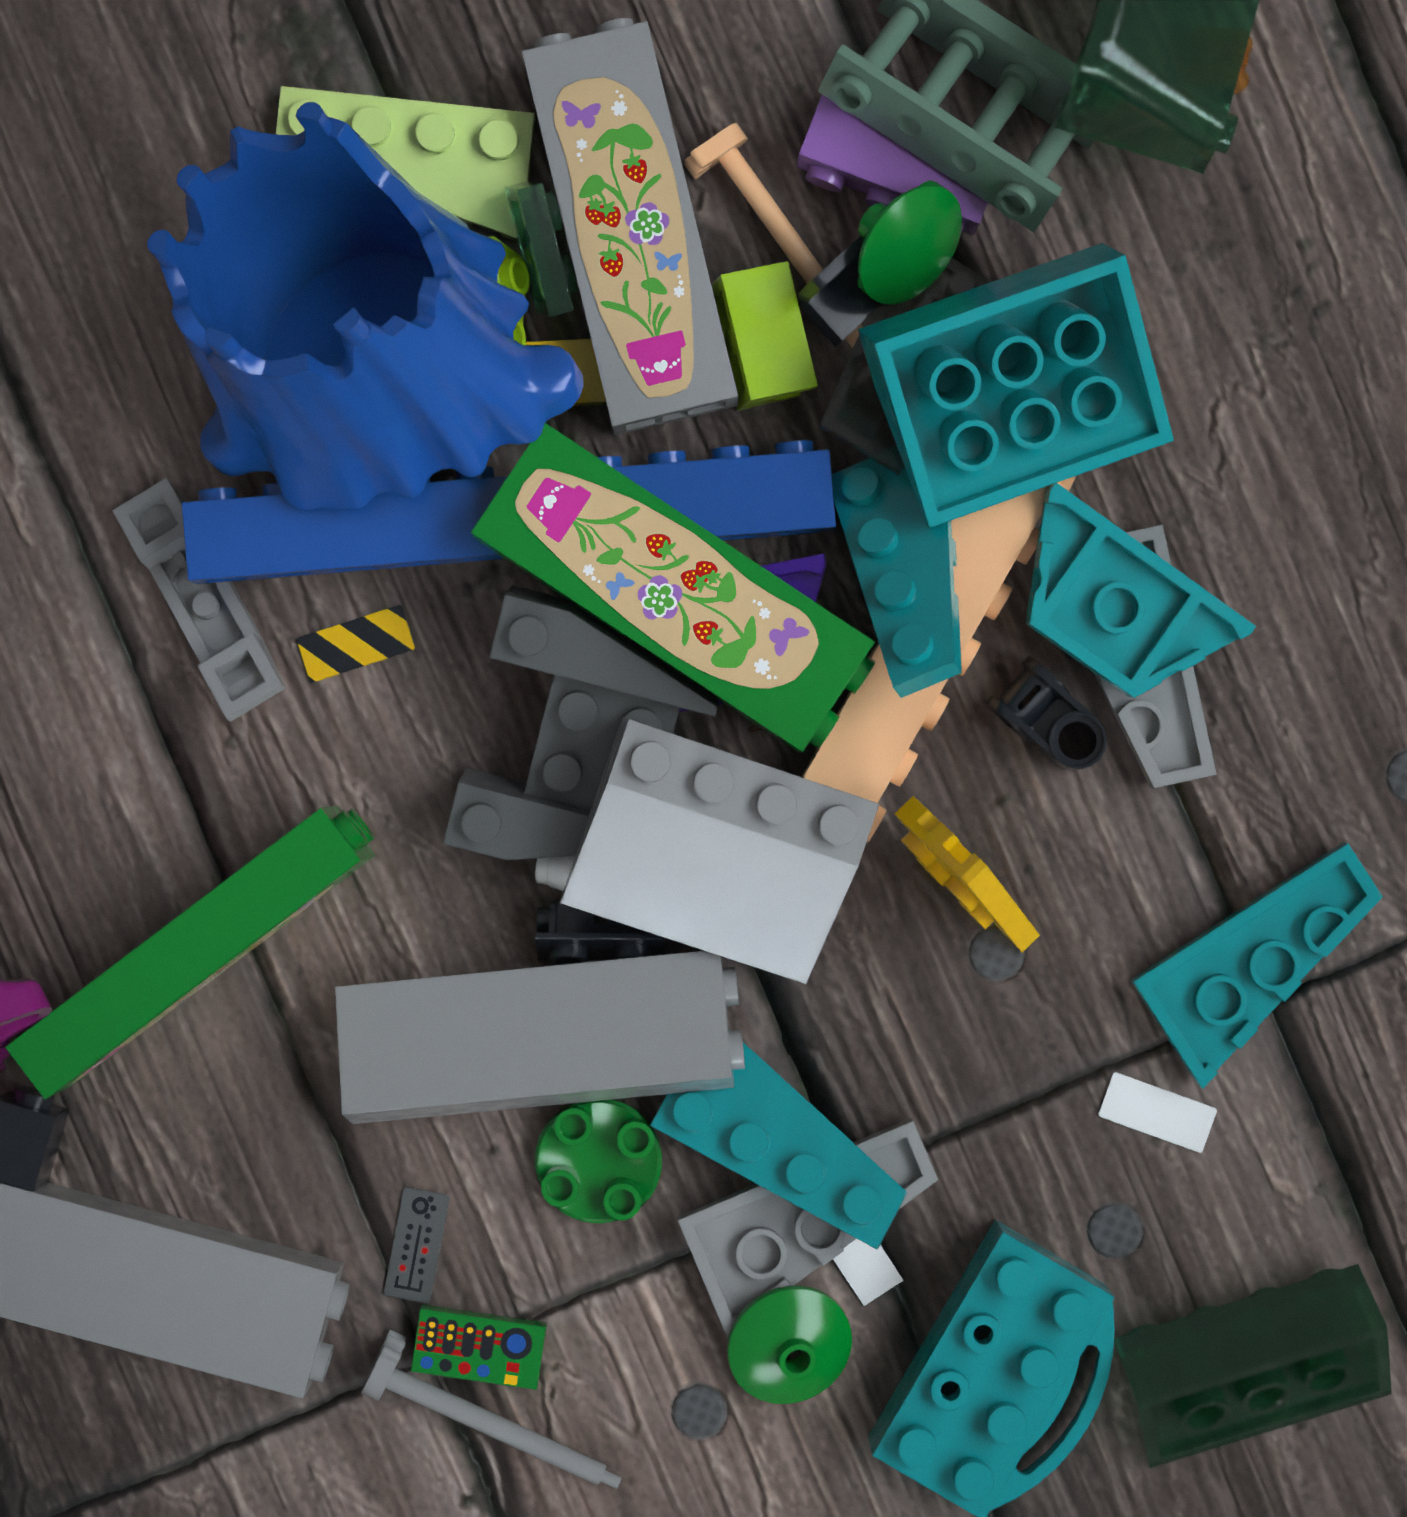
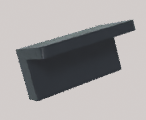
[796,236,882,347]

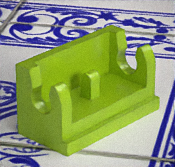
[711,261,818,411]

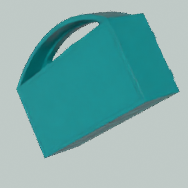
[868,1219,1115,1517]

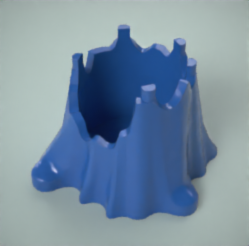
[147,102,584,510]

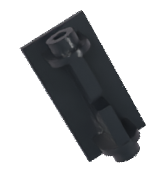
[535,901,665,966]

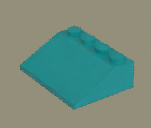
[858,243,1174,528]

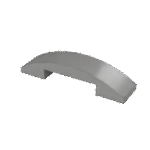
[112,478,286,722]

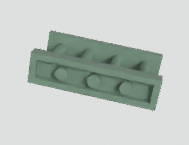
[818,0,1123,233]

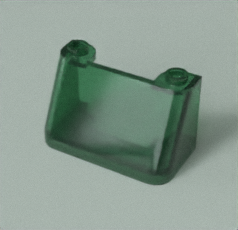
[1055,0,1259,174]

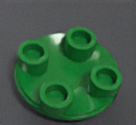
[858,180,962,304]
[535,1099,662,1223]

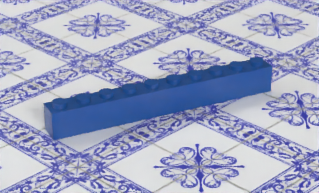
[181,440,836,585]

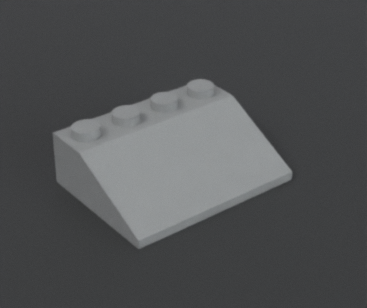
[560,717,879,984]

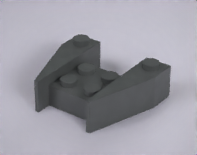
[443,585,718,860]

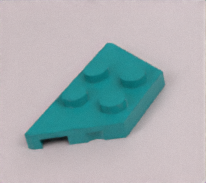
[1025,483,1256,698]

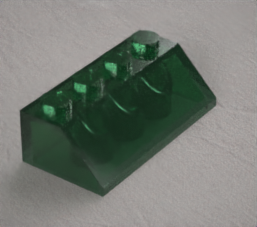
[1114,1264,1392,1468]

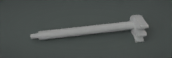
[361,1330,622,1489]

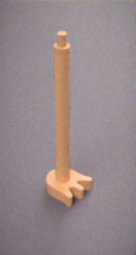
[684,122,867,360]

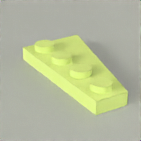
[276,86,536,244]

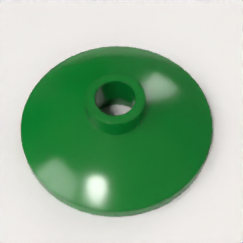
[727,1285,852,1404]

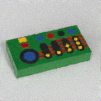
[411,1304,547,1390]

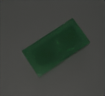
[505,181,578,317]

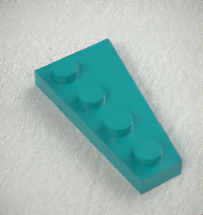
[832,446,962,698]
[1130,842,1383,1089]
[650,1030,907,1250]

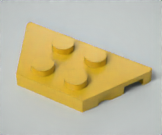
[894,796,1040,952]

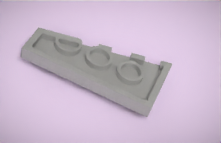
[1035,525,1217,788]
[678,1118,938,1338]

